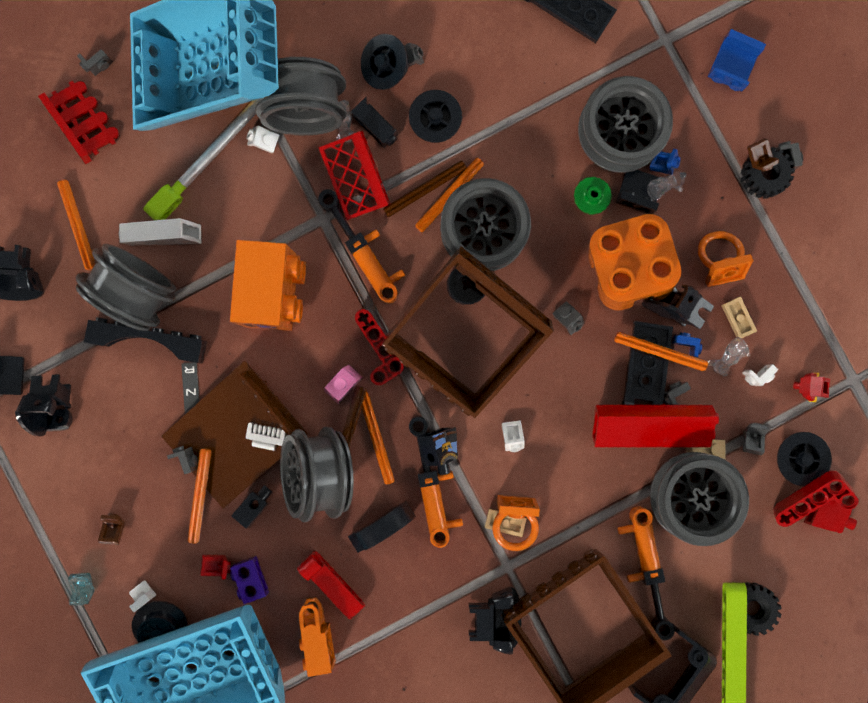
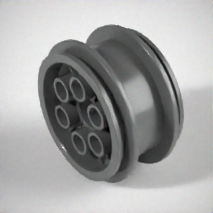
[255,57,347,136]
[578,76,673,173]
[440,178,531,271]
[76,244,176,331]
[280,427,354,522]
[650,452,749,546]

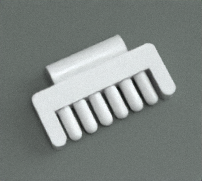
[246,422,286,451]

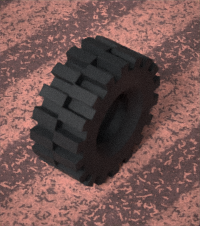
[741,147,795,199]
[745,582,782,636]

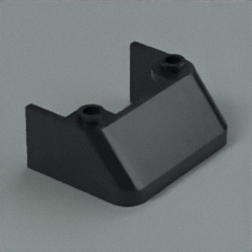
[628,623,717,703]

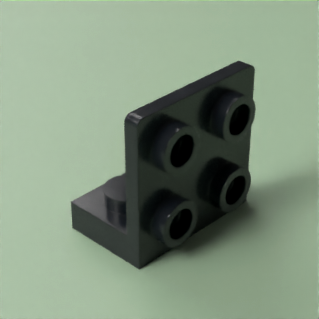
[616,170,664,214]
[0,356,25,395]

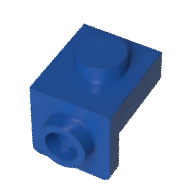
[650,149,681,175]
[672,332,702,358]

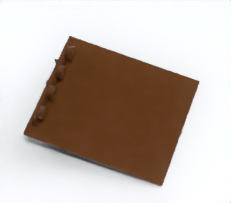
[162,361,308,508]

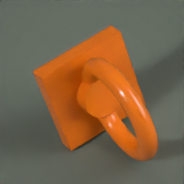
[698,231,754,287]
[492,495,540,551]

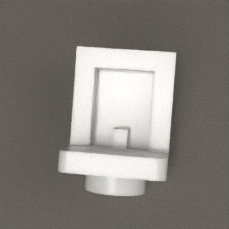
[247,126,279,153]
[742,364,778,386]

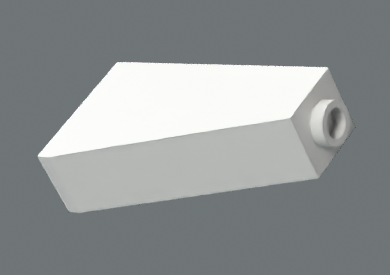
[119,218,201,246]

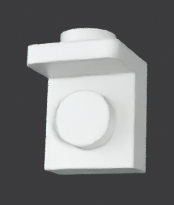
[502,420,525,452]
[129,580,157,612]

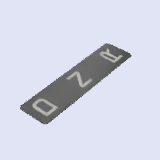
[182,362,199,414]

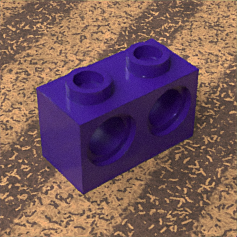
[230,556,269,604]

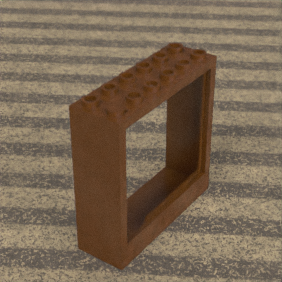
[382,246,554,418]
[501,549,672,703]

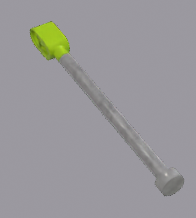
[143,98,264,221]

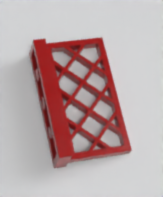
[319,131,391,220]

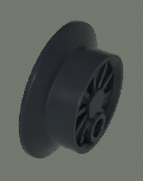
[360,34,408,90]
[409,90,462,143]
[777,432,832,486]
[132,601,188,643]

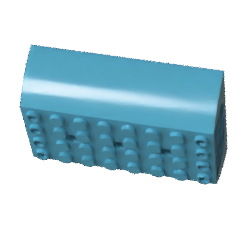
[130,0,279,131]
[81,605,285,703]

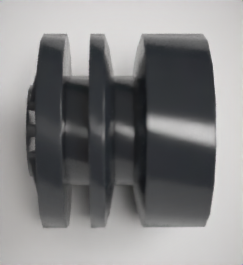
[446,268,485,305]

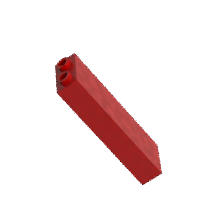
[592,405,719,447]

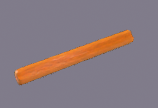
[415,158,484,232]
[57,179,96,270]
[614,332,708,371]
[362,392,395,484]
[187,448,212,544]

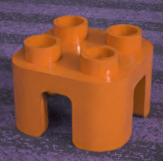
[588,214,681,310]

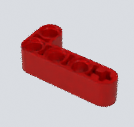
[355,309,404,385]
[773,471,858,527]
[297,550,365,620]

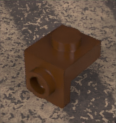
[747,138,779,171]
[98,513,125,545]

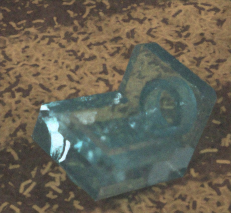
[68,573,95,605]

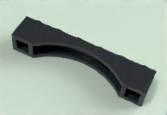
[84,317,207,363]

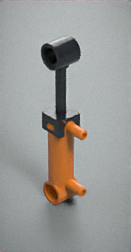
[318,189,405,304]
[409,416,463,548]
[617,506,675,640]

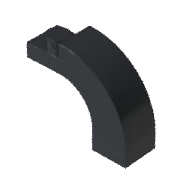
[348,501,416,553]

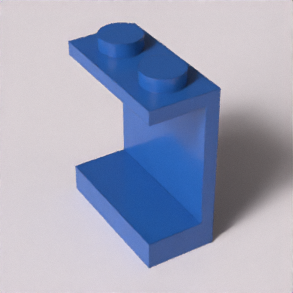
[707,29,766,91]

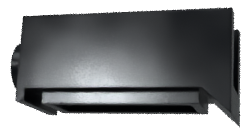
[351,97,397,148]

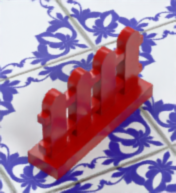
[38,80,119,165]

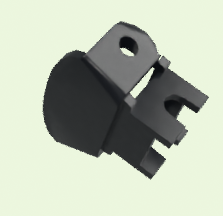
[0,245,45,301]
[641,285,714,329]
[15,374,72,437]
[468,586,521,655]

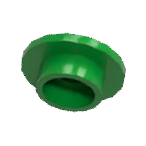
[574,177,612,215]

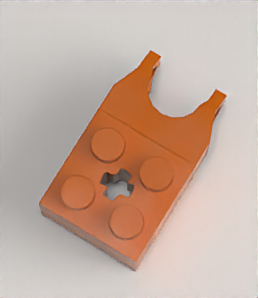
[299,597,336,677]

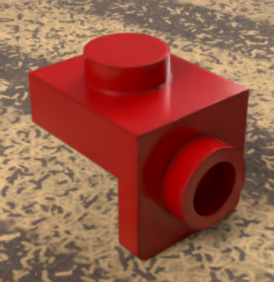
[200,555,231,580]

